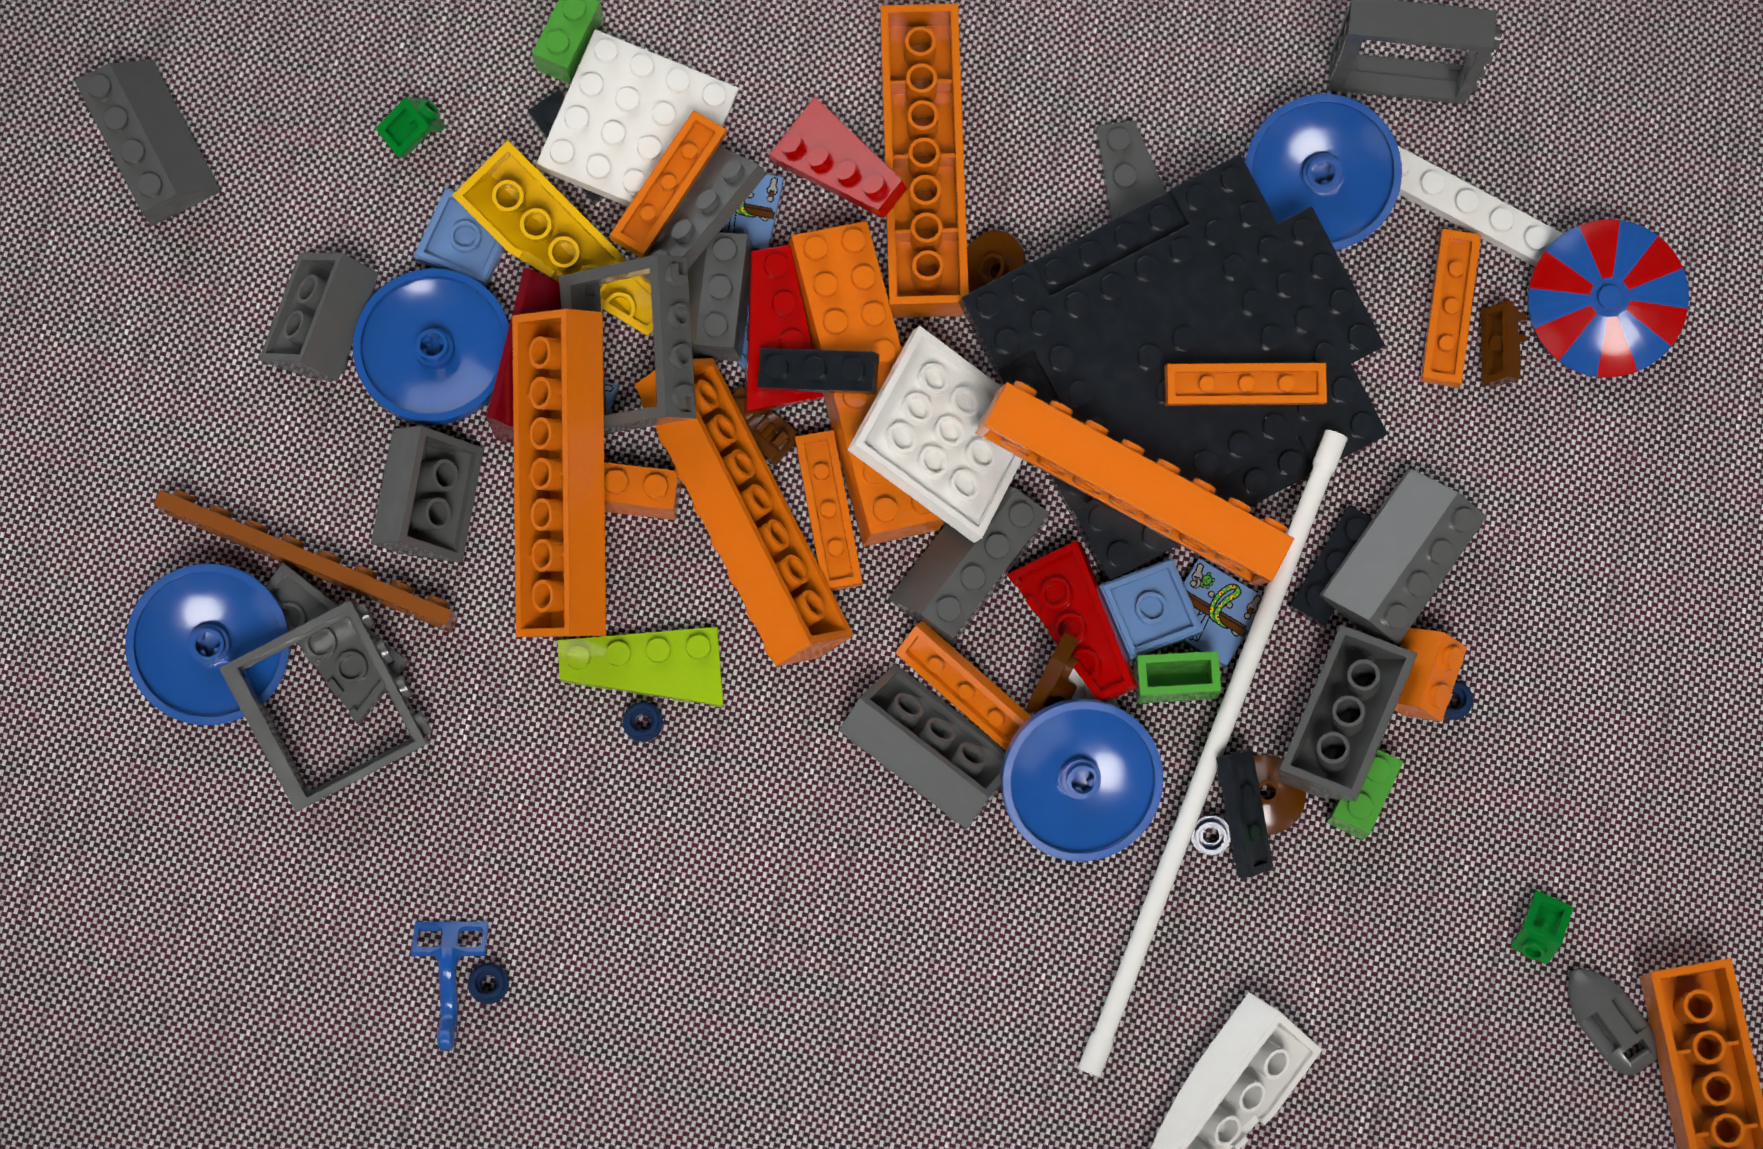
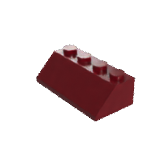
[486,268,561,444]

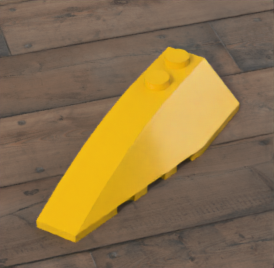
[452,140,653,336]

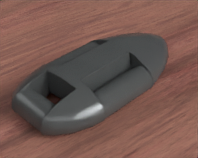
[1568,969,1658,1076]

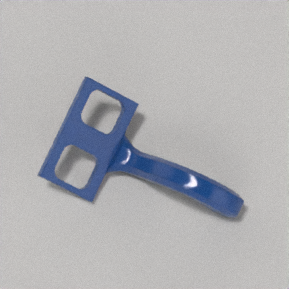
[411,921,489,1051]

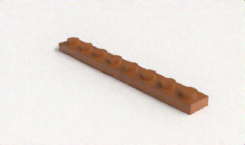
[154,489,457,633]

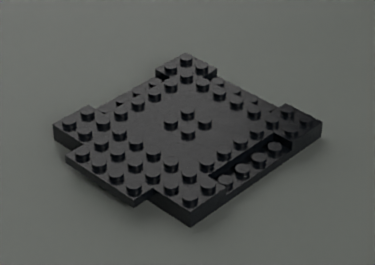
[958,154,1388,582]

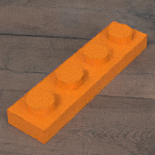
[610,110,727,258]
[1420,229,1481,388]
[1165,363,1327,406]
[795,430,863,591]
[895,620,1032,751]

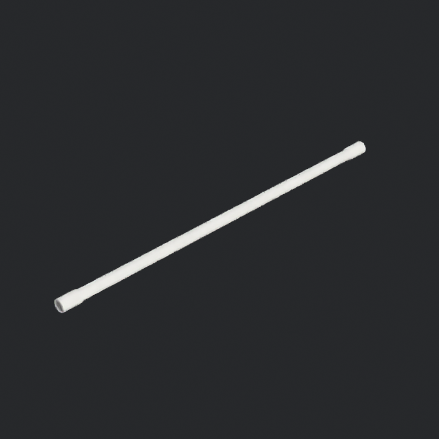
[1077,430,1348,1078]

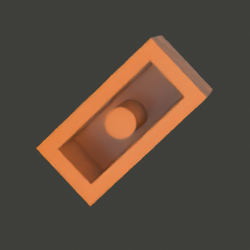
[604,462,681,520]
[1395,628,1467,722]

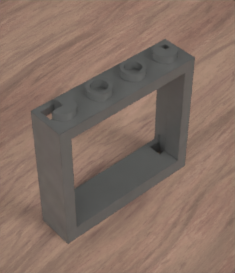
[1327,0,1502,105]
[559,254,696,434]
[219,599,432,812]

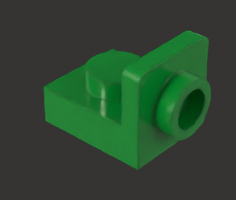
[375,97,446,158]
[1511,890,1574,964]

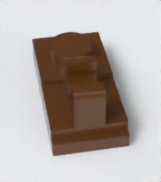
[1481,300,1527,387]
[732,385,800,467]
[1025,633,1079,713]

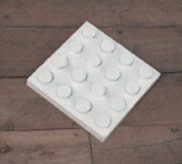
[536,29,739,207]
[847,326,1022,543]

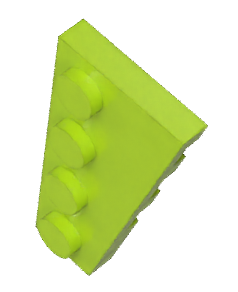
[557,627,724,708]

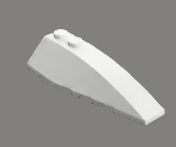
[1151,992,1322,1149]

